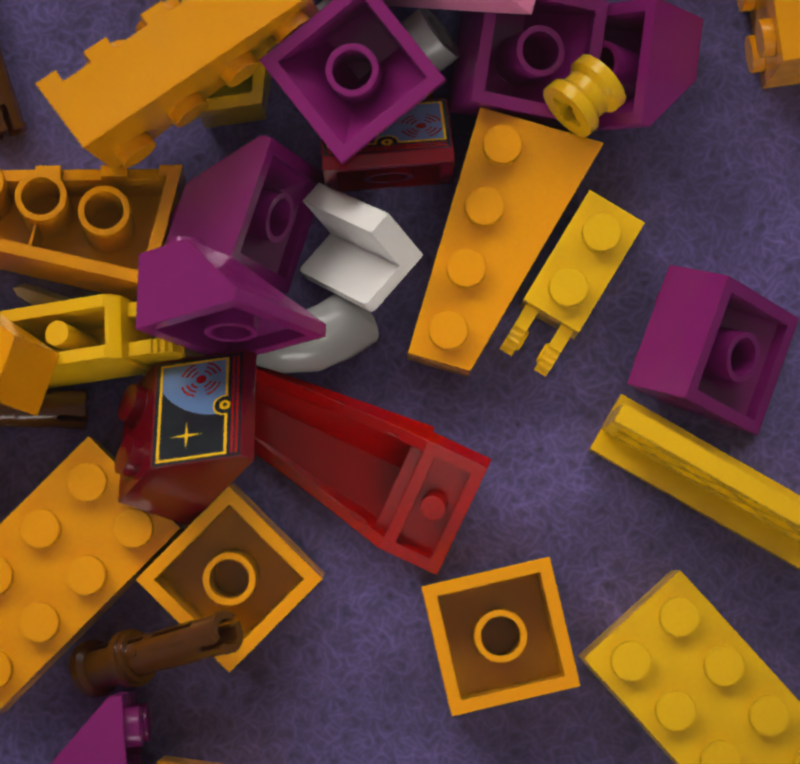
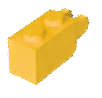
[500,190,645,377]
[0,294,185,389]

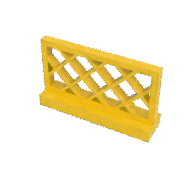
[588,394,800,570]

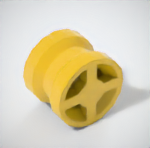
[543,54,626,138]

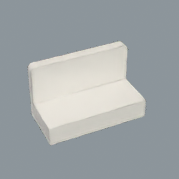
[300,183,423,312]

